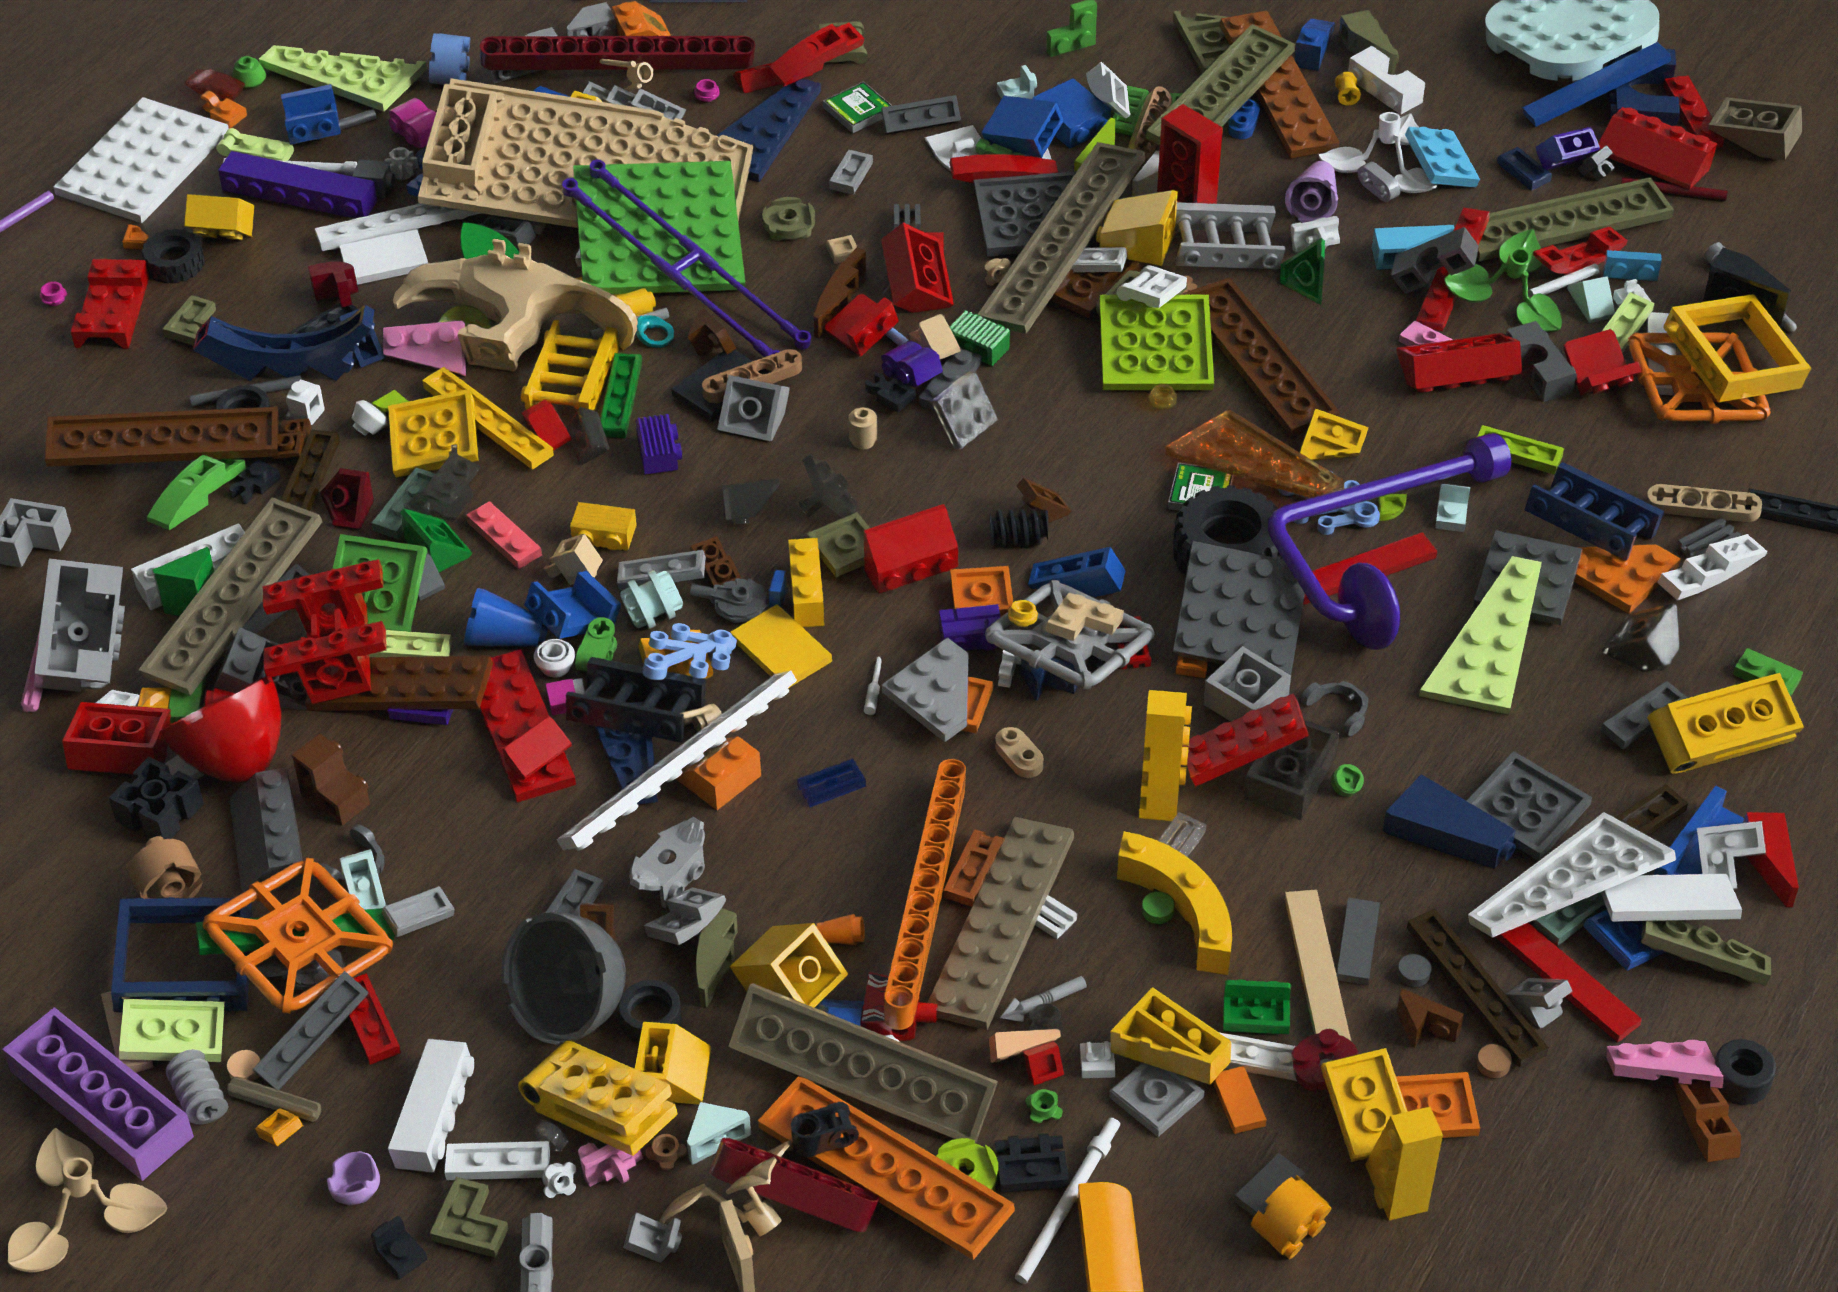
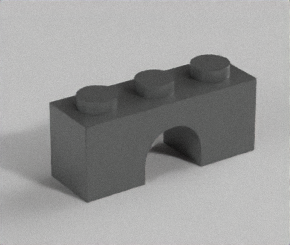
[1391,227,1479,294]
[1506,321,1577,402]

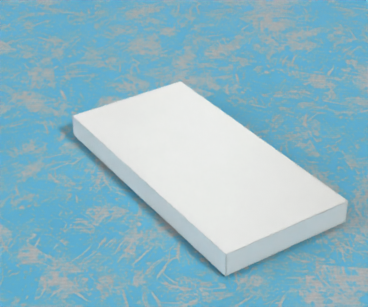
[1601,874,1742,922]

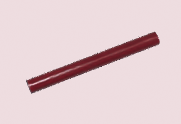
[1621,177,1728,201]

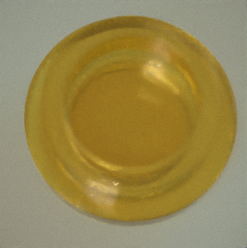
[1149,384,1177,410]

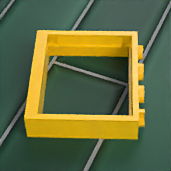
[1663,294,1811,402]

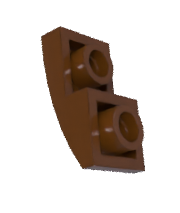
[272,418,312,459]
[690,536,742,588]

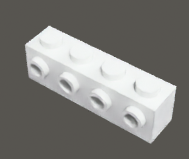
[131,523,245,610]
[388,1039,474,1172]

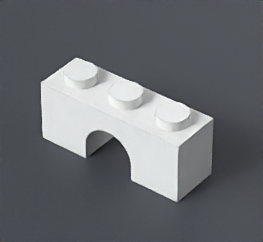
[1348,46,1425,115]

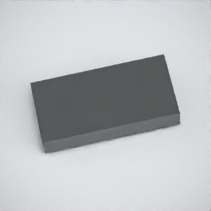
[1234,1153,1305,1216]

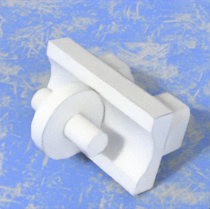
[1291,216,1340,253]

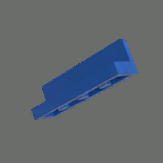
[1654,786,1744,875]

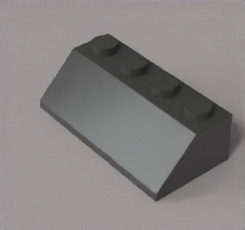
[229,767,304,893]

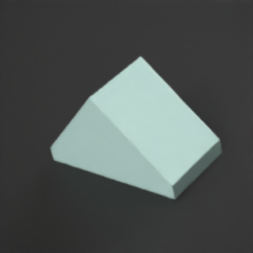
[1567,276,1615,323]
[687,1102,751,1165]

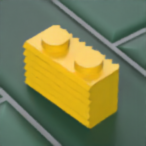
[570,502,637,551]

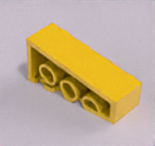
[1139,690,1192,821]
[1365,1106,1443,1221]

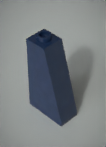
[1383,774,1516,869]

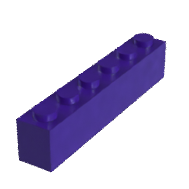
[218,151,377,219]

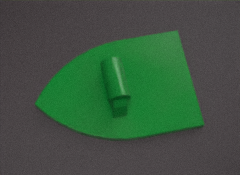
[460,223,519,259]

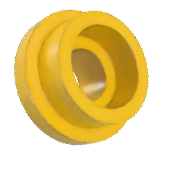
[1008,600,1038,627]

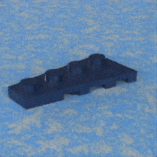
[594,702,658,804]

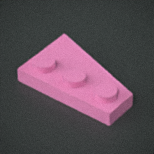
[383,321,466,376]
[1606,1040,1723,1088]

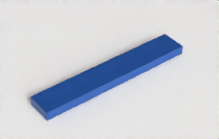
[1522,42,1671,127]

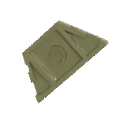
[1173,11,1231,74]

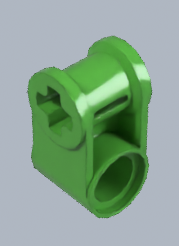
[575,617,617,672]

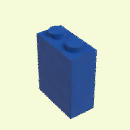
[1033,78,1111,149]
[982,95,1064,158]

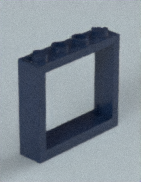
[111,897,253,1012]

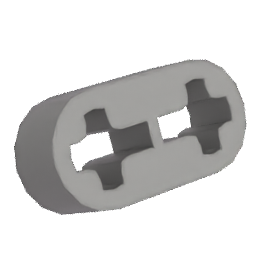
[1357,162,1400,202]

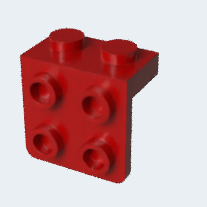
[825,294,899,357]
[1563,329,1642,396]

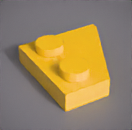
[1297,409,1369,462]

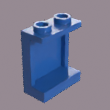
[281,84,341,145]
[524,571,621,639]

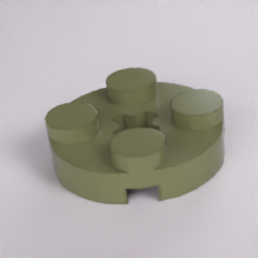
[762,197,815,241]

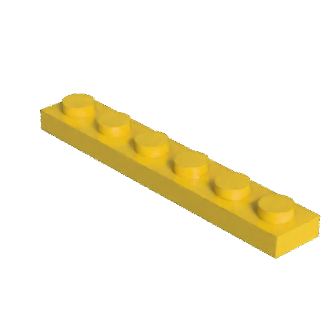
[422,366,554,470]

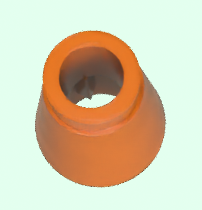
[816,914,865,946]

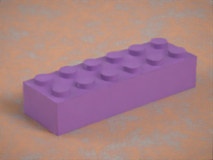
[2,1007,194,1181]

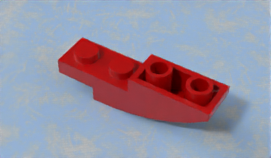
[769,22,865,87]

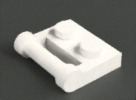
[1117,265,1187,308]

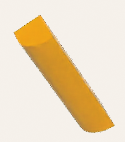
[1077,1182,1144,1292]

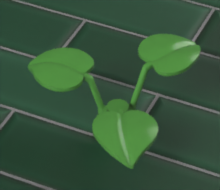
[1444,229,1562,332]

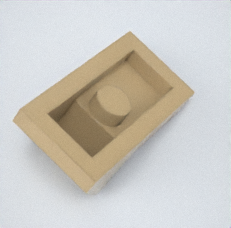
[909,314,960,359]

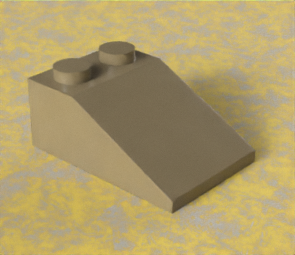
[1709,97,1802,160]

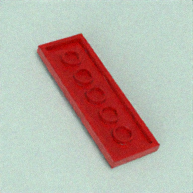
[479,649,576,803]

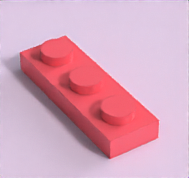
[466,501,542,569]

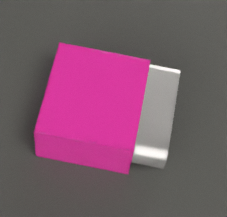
[546,678,585,715]

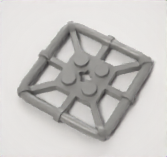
[985,580,1155,689]

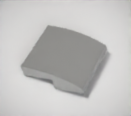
[644,887,726,945]

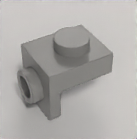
[623,1213,682,1263]

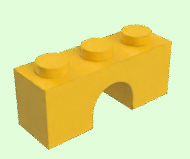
[788,538,824,627]

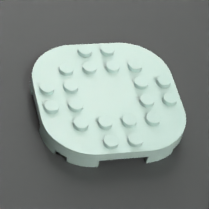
[1485,0,1659,81]

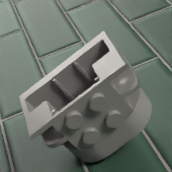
[34,559,125,692]

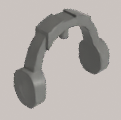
[1301,681,1369,736]
[320,824,385,885]

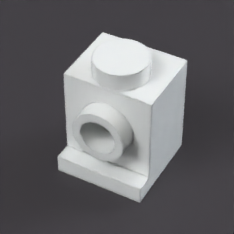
[286,380,325,425]

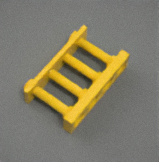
[521,320,619,423]

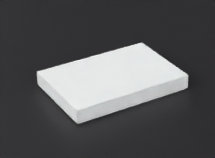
[339,229,428,285]

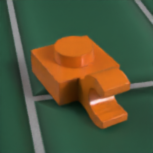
[201,91,247,128]

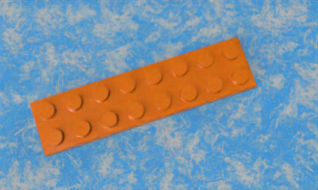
[758,1076,1015,1260]

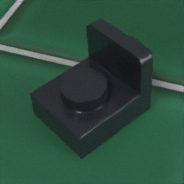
[371,1216,428,1280]

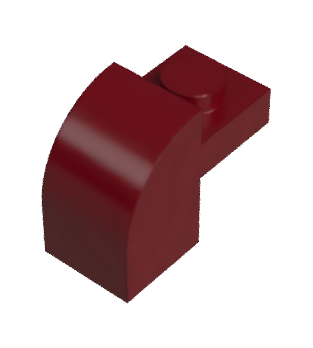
[308,261,359,307]

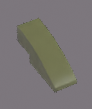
[696,908,738,1009]

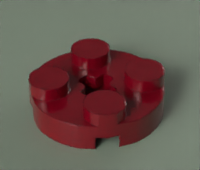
[1292,1029,1358,1094]

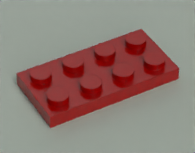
[1182,693,1309,787]

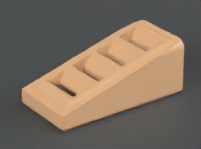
[989,1029,1061,1063]

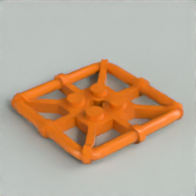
[1628,332,1771,424]
[203,858,393,1014]

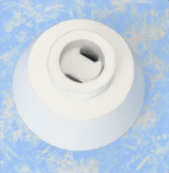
[352,400,388,436]
[534,639,575,678]

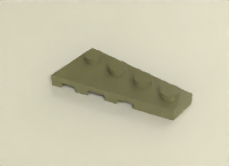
[1641,920,1771,986]

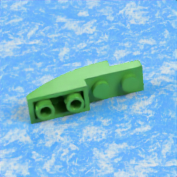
[147,455,246,530]

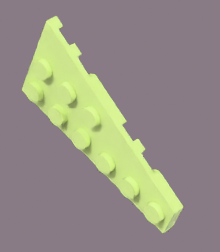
[259,45,427,111]
[1419,556,1542,715]

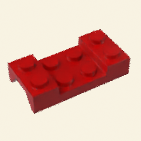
[71,259,150,349]

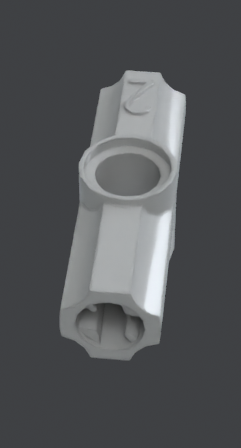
[519,1213,554,1292]

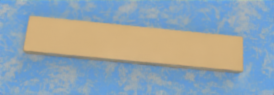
[1285,890,1351,1041]

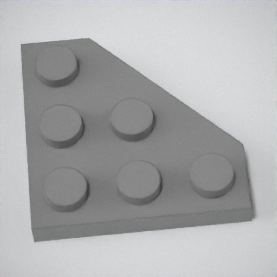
[882,638,968,742]

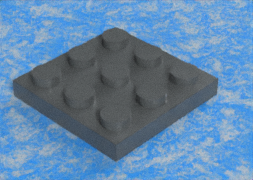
[1474,530,1582,626]
[1467,751,1592,861]

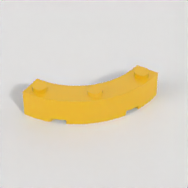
[1117,831,1232,975]

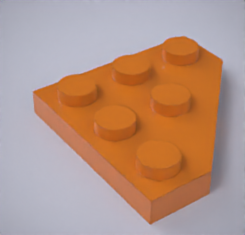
[1574,544,1681,614]

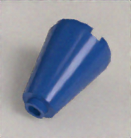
[464,588,548,647]

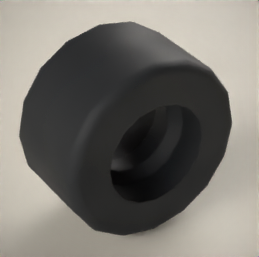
[1715,1039,1776,1105]

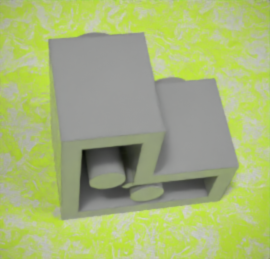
[0,498,71,567]

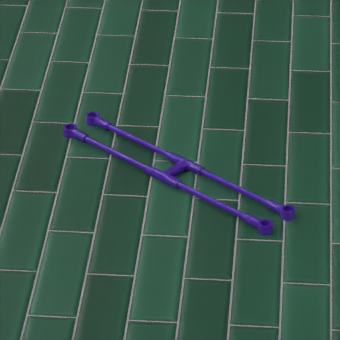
[562,159,811,357]

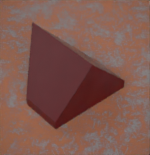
[320,468,374,529]

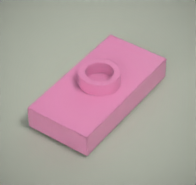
[1399,321,1452,346]

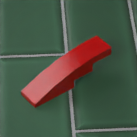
[949,154,1058,183]

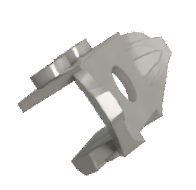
[629,817,705,908]

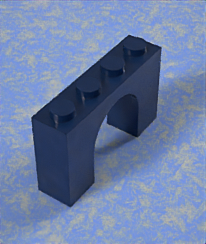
[1606,49,1680,126]

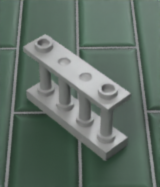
[1175,202,1285,269]

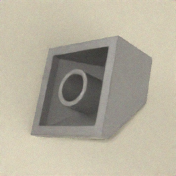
[718,375,790,441]

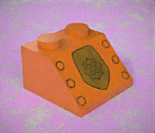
[612,1,671,53]
[676,736,761,810]

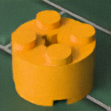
[1251,1175,1331,1259]

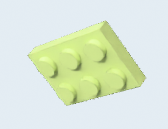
[119,999,224,1062]

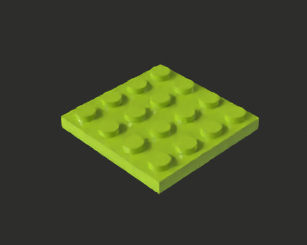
[1099,295,1214,390]

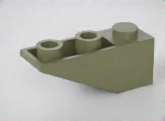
[1339,10,1399,75]

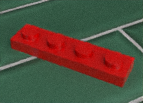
[1663,75,1725,148]

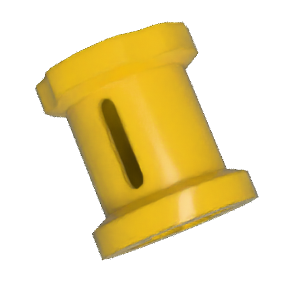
[1334,72,1361,106]

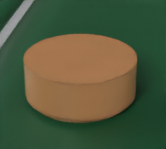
[1477,1044,1512,1078]

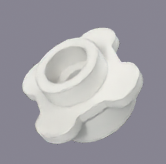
[542,1162,576,1198]

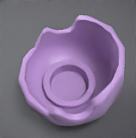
[327,1151,380,1206]

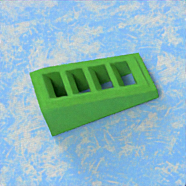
[1113,86,1149,136]

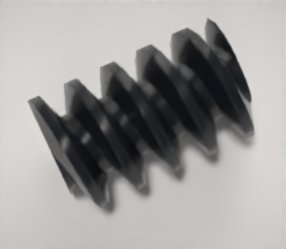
[990,509,1048,546]

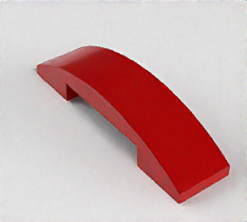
[1532,227,1628,274]

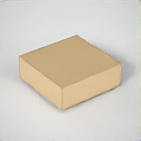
[826,235,857,264]

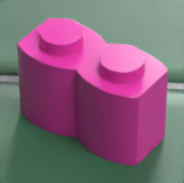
[389,98,436,148]

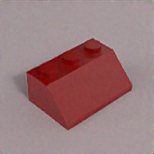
[881,223,954,313]
[863,504,958,594]
[62,702,171,774]

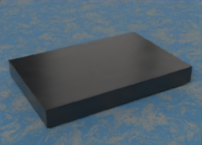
[672,350,769,421]

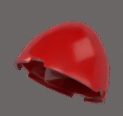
[159,675,282,783]

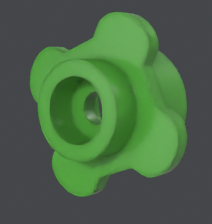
[1025,1089,1063,1124]

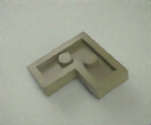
[163,295,216,346]
[430,1177,508,1258]

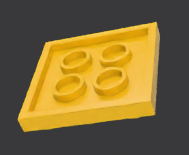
[388,389,479,478]

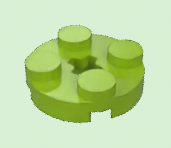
[936,1138,999,1192]

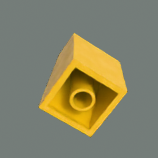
[1096,190,1178,266]
[729,923,849,1008]

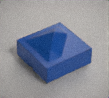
[769,570,790,608]

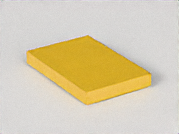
[730,604,832,688]
[1321,1048,1408,1162]

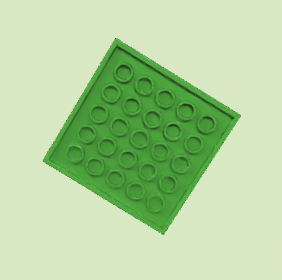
[573,161,745,294]

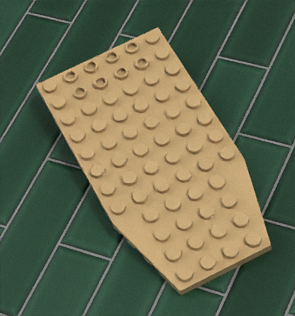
[418,78,753,228]

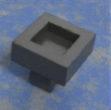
[1577,145,1614,181]

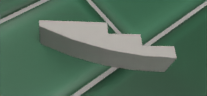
[583,81,686,120]

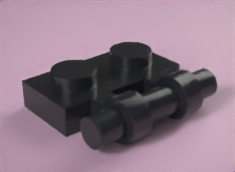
[994,1133,1069,1192]

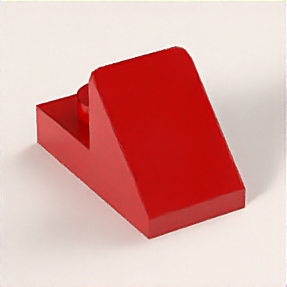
[521,399,572,451]

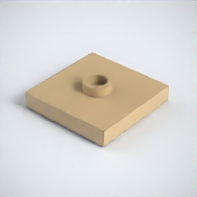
[719,1199,755,1292]

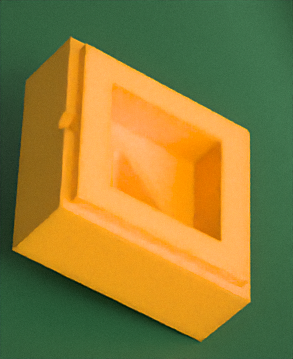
[138,688,172,709]
[255,1108,303,1147]

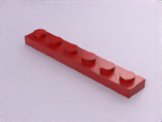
[1416,207,1489,332]

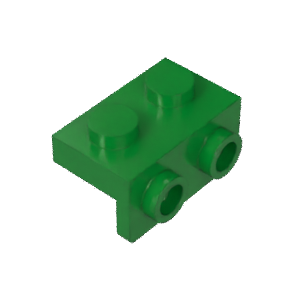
[1223,979,1291,1034]

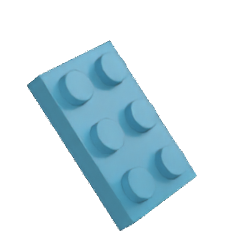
[1405,127,1480,188]

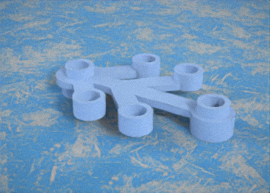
[1276,470,1380,535]
[642,623,737,680]

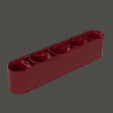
[709,1138,879,1232]

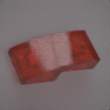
[184,69,245,101]

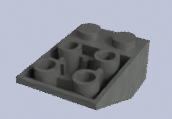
[212,627,308,710]

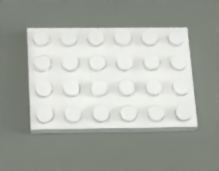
[54,97,229,223]

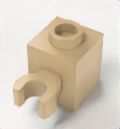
[544,533,603,585]

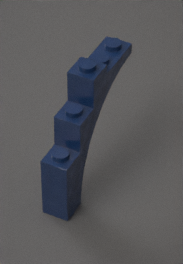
[193,305,375,381]

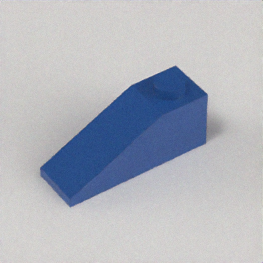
[1295,18,1335,71]
[1028,547,1126,597]

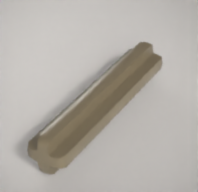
[227,1077,322,1122]

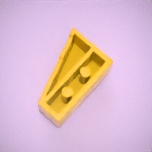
[1110,987,1231,1085]

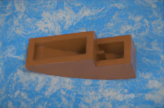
[1672,1077,1741,1162]

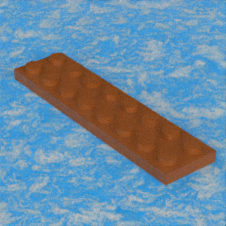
[1220,11,1340,159]

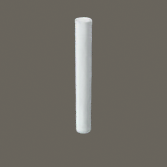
[1528,264,1599,298]

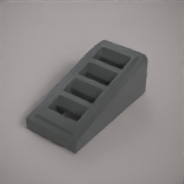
[480,214,536,251]

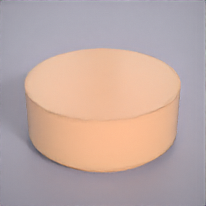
[227,1050,260,1082]

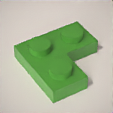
[1046,0,1097,57]
[1733,648,1803,697]

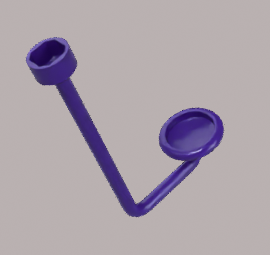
[1268,433,1511,650]

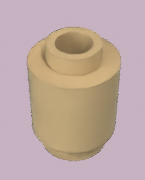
[849,407,877,449]

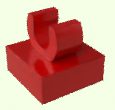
[1023,1041,1064,1086]

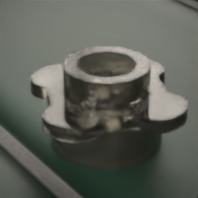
[1029,1004,1063,1030]

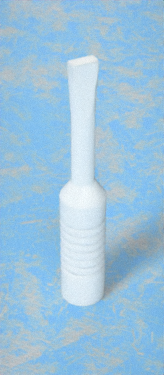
[864,657,881,715]

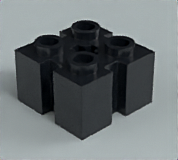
[109,756,204,839]

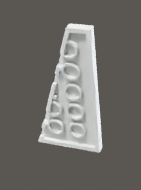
[1468,812,1676,938]

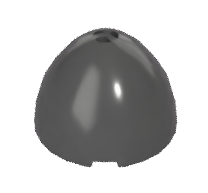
[501,912,626,1045]

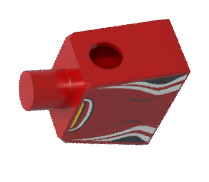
[861,972,938,1041]

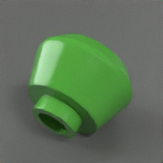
[232,56,266,89]

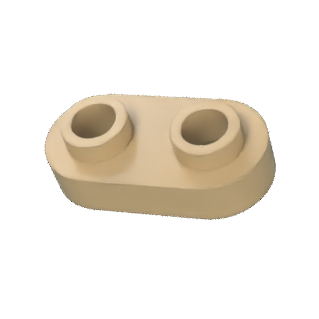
[995,727,1044,778]

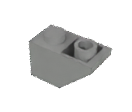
[567,2,617,36]

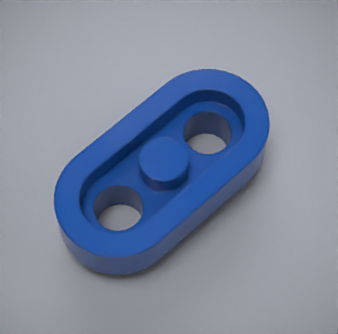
[1228,99,1260,139]

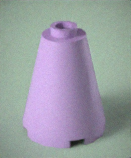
[1285,161,1338,223]

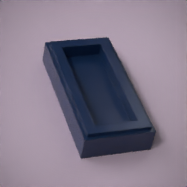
[1497,147,1552,191]

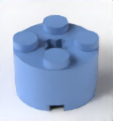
[429,33,470,85]

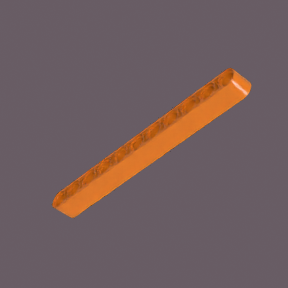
[884,759,966,1030]

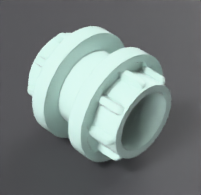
[620,570,683,629]

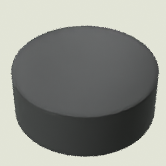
[1397,954,1431,987]

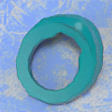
[635,315,674,348]

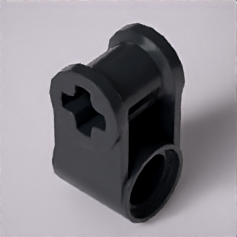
[790,1102,859,1157]

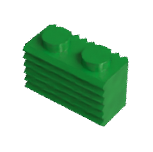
[949,310,1010,366]

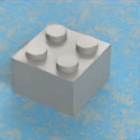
[1203,646,1291,721]

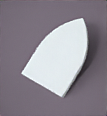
[925,125,981,171]

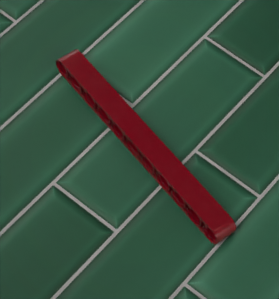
[480,36,755,70]

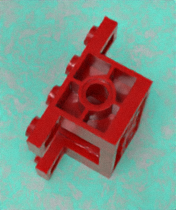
[263,559,387,704]

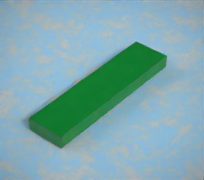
[598,353,642,438]

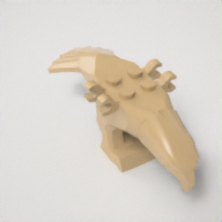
[393,239,638,372]

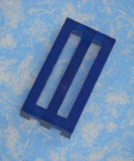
[797,758,866,807]

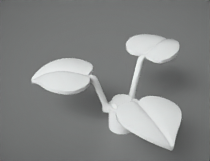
[1319,112,1437,193]

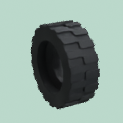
[142,229,205,283]

